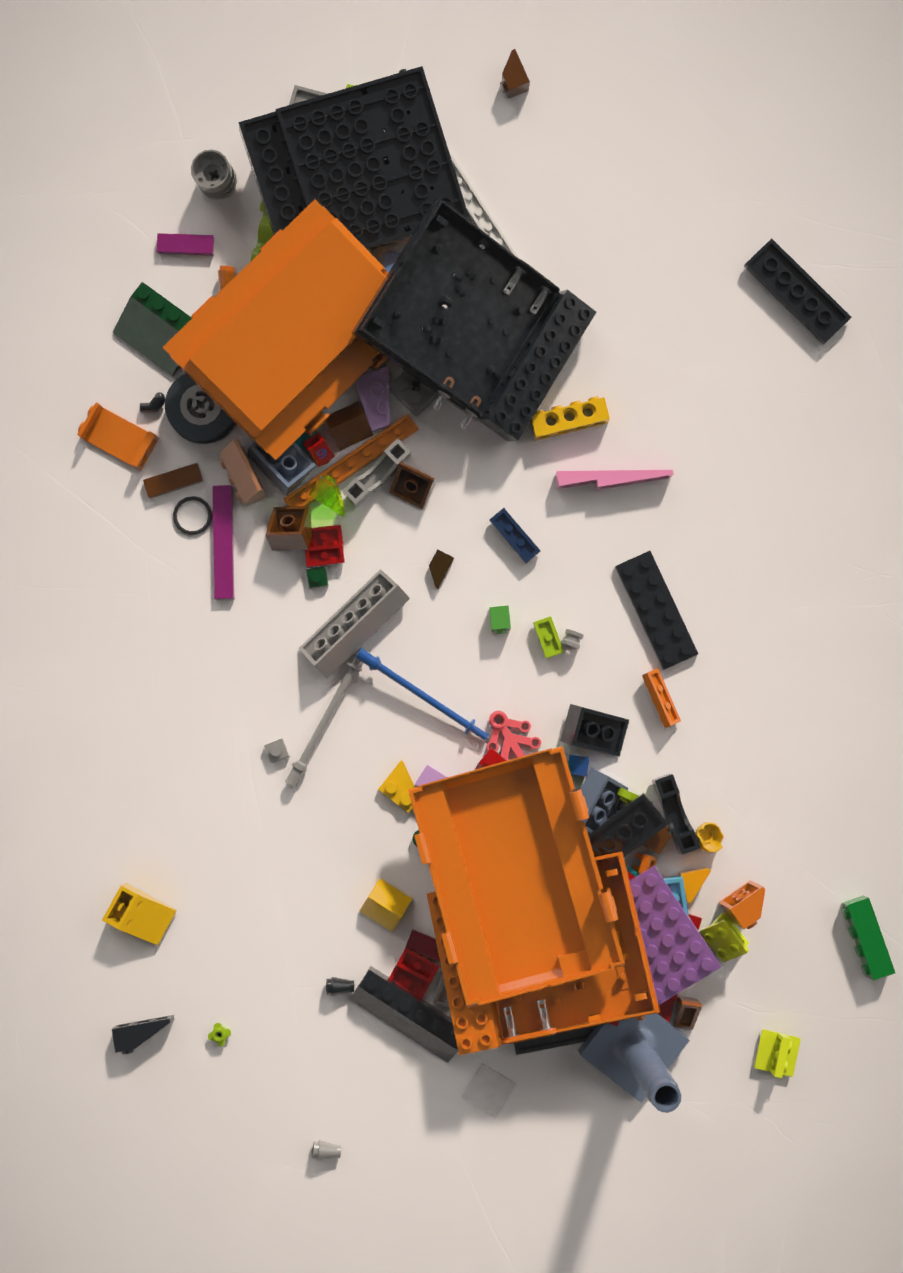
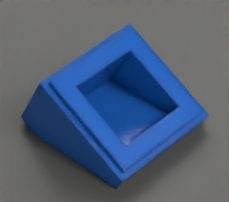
[568,754,589,777]

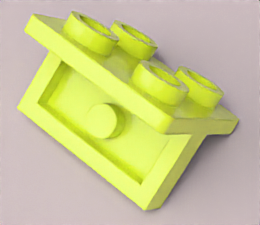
[699,912,749,962]
[754,1029,801,1078]

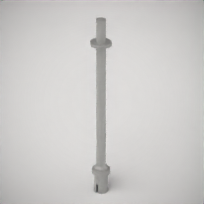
[285,647,366,787]

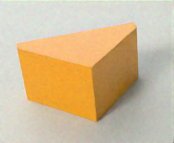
[678,867,711,904]

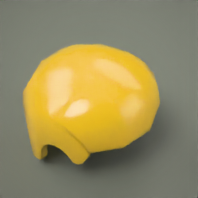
[695,822,724,853]

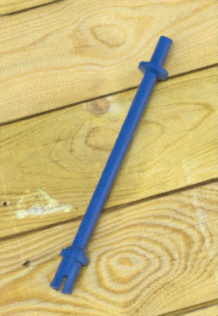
[355,648,489,741]

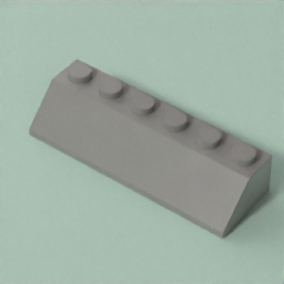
[299,569,410,678]

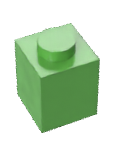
[489,605,511,634]

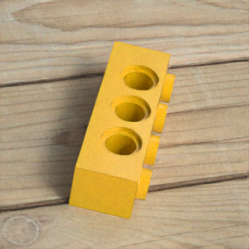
[530,396,610,441]

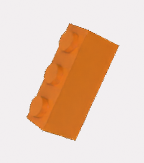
[719,880,765,929]

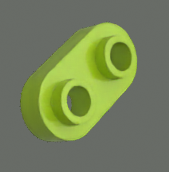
[617,787,654,804]

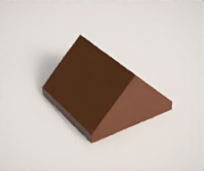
[326,401,374,451]
[389,462,435,509]

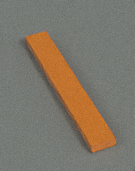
[283,414,419,506]

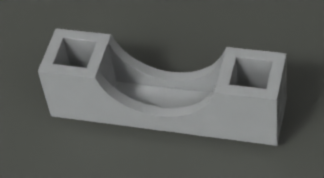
[342,438,412,508]

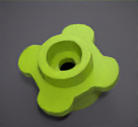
[208,1023,231,1046]

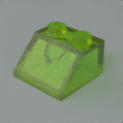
[308,474,345,517]

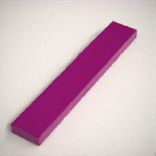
[212,485,235,600]

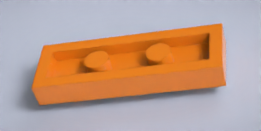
[642,668,681,728]

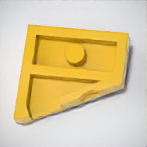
[378,760,415,813]

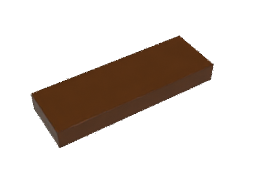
[143,463,204,499]

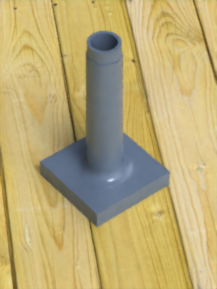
[578,1013,690,1113]

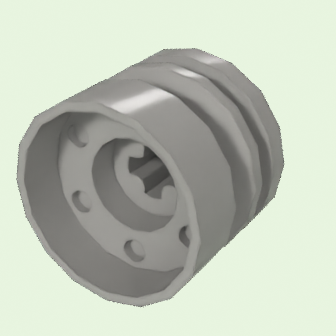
[191,149,237,200]

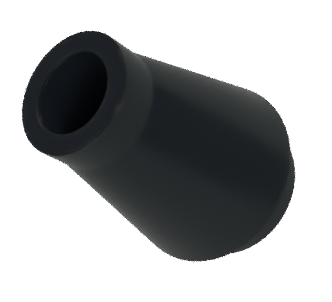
[326,977,354,997]

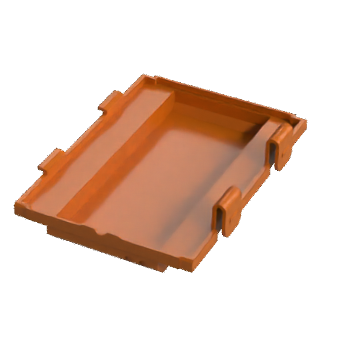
[163,199,388,461]
[408,746,625,1007]

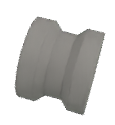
[561,629,584,650]

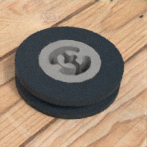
[165,373,236,444]

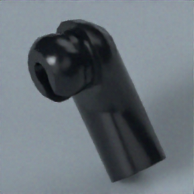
[140,392,165,412]

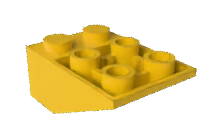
[102,883,177,945]

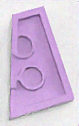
[355,366,390,432]

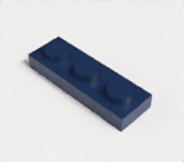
[489,508,541,564]

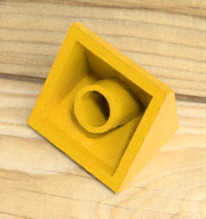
[359,878,412,932]

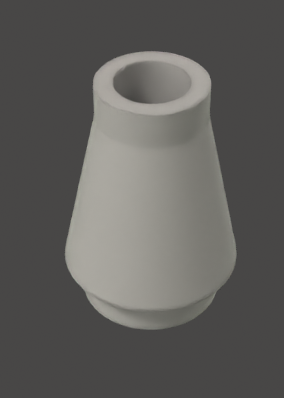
[312,1140,341,1160]

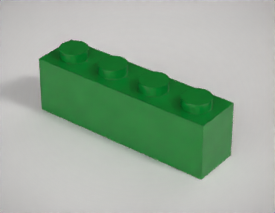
[841,895,896,981]

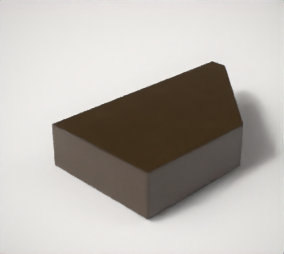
[429,549,454,589]

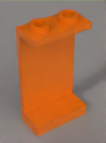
[77,402,160,471]

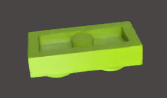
[533,616,564,659]

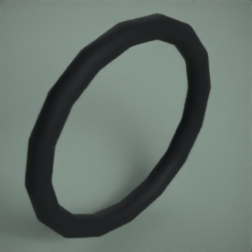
[173,496,212,535]

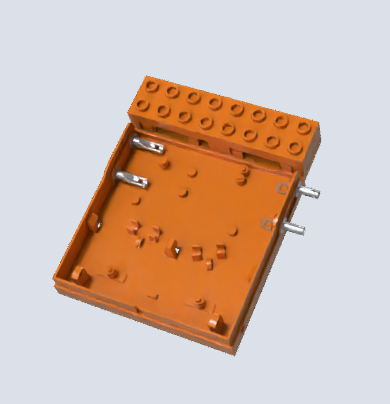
[427,851,660,1055]

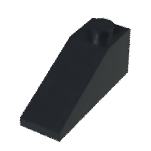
[112,1015,175,1054]

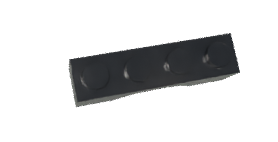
[651,773,700,855]

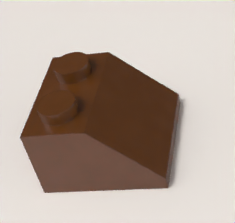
[265,506,312,551]

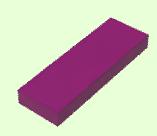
[156,233,214,256]

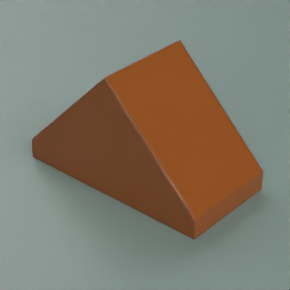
[674,996,702,1030]

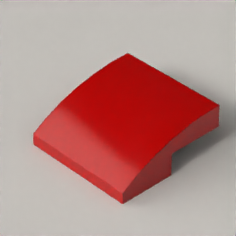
[305,525,345,567]
[389,947,440,1000]

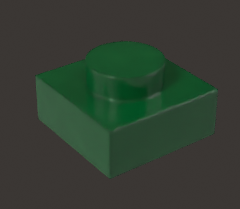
[306,566,329,589]

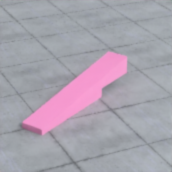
[555,470,674,490]

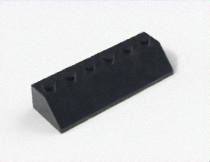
[350,965,458,1063]

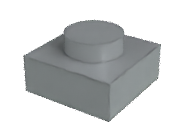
[264,738,290,763]

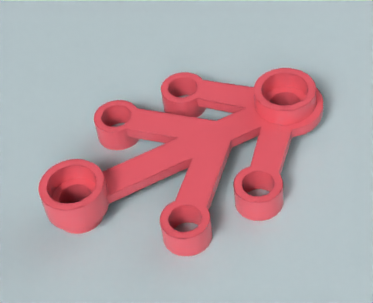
[487,711,541,761]

